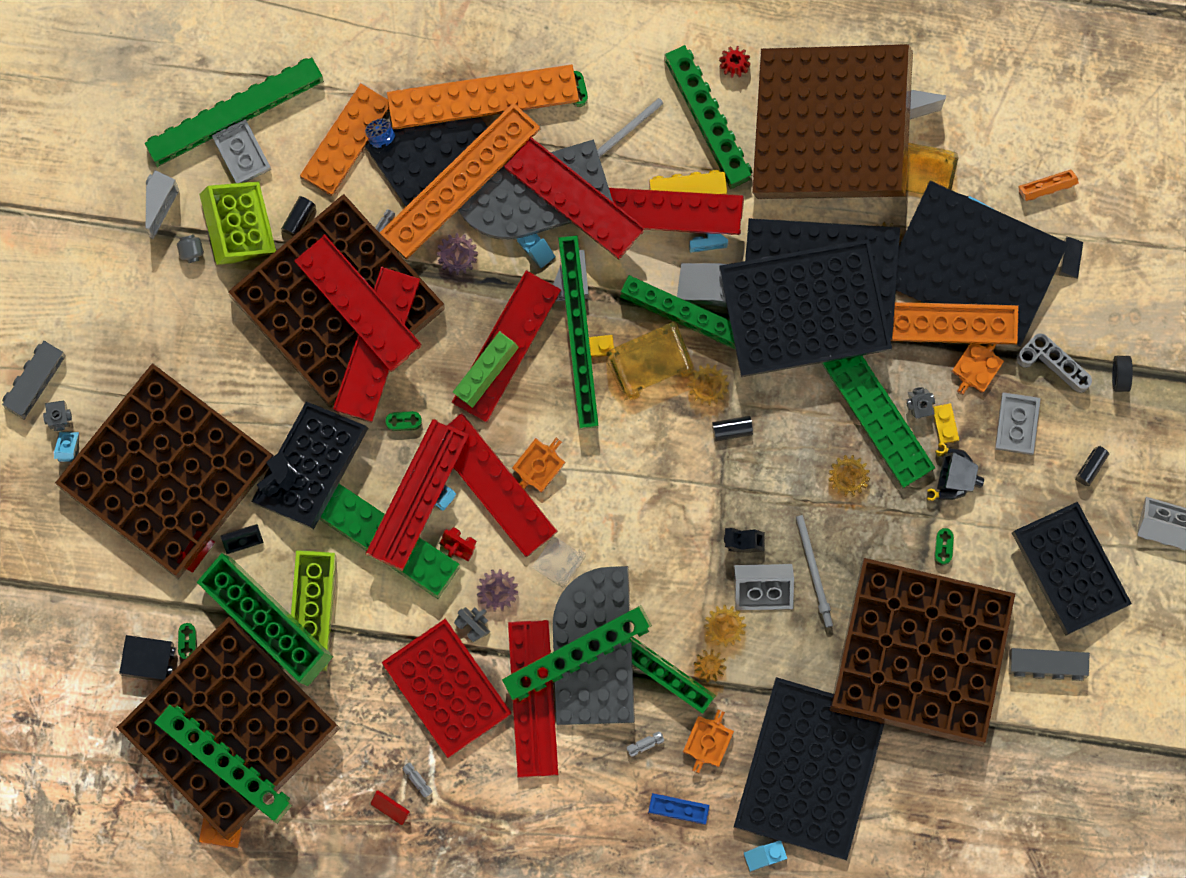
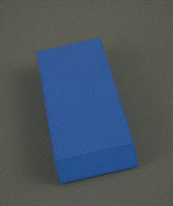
[648,793,710,825]

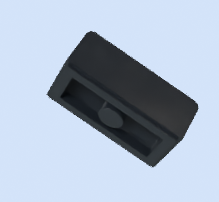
[1059,236,1083,279]

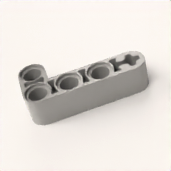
[1017,333,1092,393]

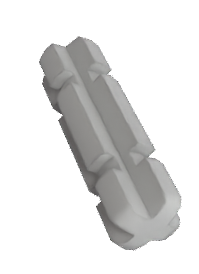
[375,209,395,232]
[627,732,664,757]
[402,762,432,798]

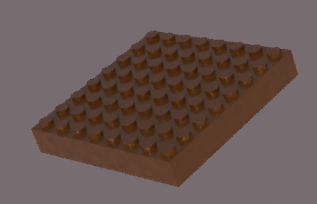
[752,44,913,199]
[228,194,445,408]
[55,363,273,580]
[829,558,1016,747]
[116,616,341,840]

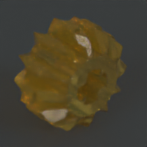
[693,649,727,683]

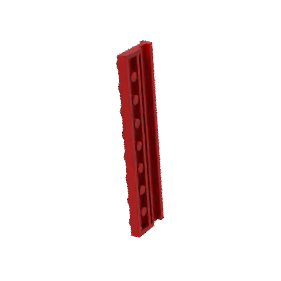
[504,137,645,260]
[609,188,744,235]
[294,234,422,372]
[333,267,420,423]
[451,270,561,423]
[446,413,558,557]
[366,419,469,571]
[508,620,559,778]

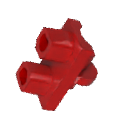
[439,527,477,562]

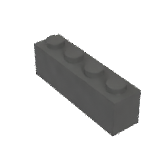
[2,341,66,420]
[1009,648,1090,681]

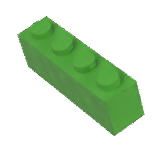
[453,331,519,408]

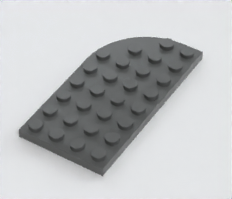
[458,139,613,240]
[553,566,635,725]

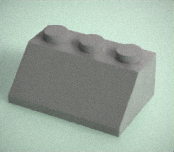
[1137,497,1186,550]
[734,564,794,610]

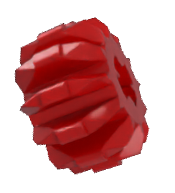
[719,46,751,78]

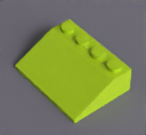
[199,181,276,265]

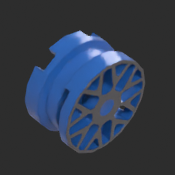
[365,118,395,148]

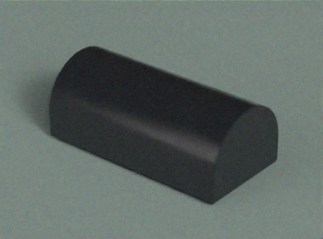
[281,196,316,236]
[712,416,753,442]
[1075,446,1110,486]
[220,524,264,554]

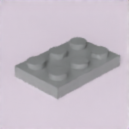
[212,119,271,183]
[995,392,1041,455]

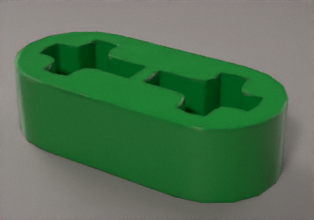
[572,71,588,107]
[385,411,422,431]
[934,528,954,565]
[178,623,197,660]

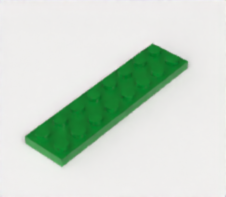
[821,356,935,489]

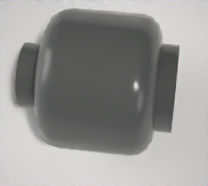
[177,235,204,263]

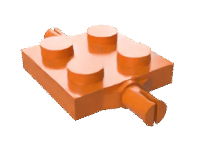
[951,343,1004,395]
[512,437,566,492]
[683,709,734,774]

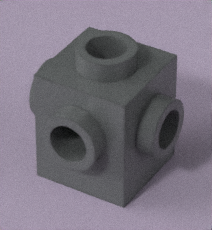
[906,387,935,419]
[43,400,72,431]

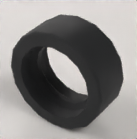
[1112,356,1133,392]

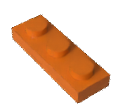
[1018,169,1079,201]

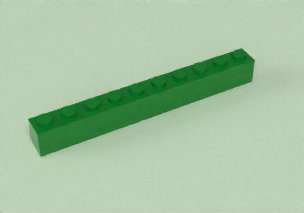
[145,57,324,167]
[558,236,599,430]

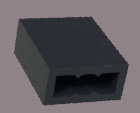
[119,635,177,682]

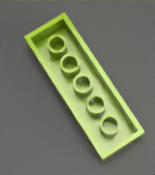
[291,550,336,672]

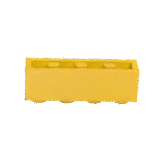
[649,170,727,194]

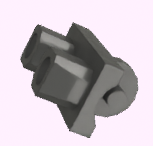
[454,607,491,642]

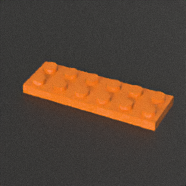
[300,83,389,196]

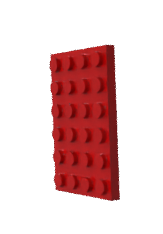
[381,618,512,758]

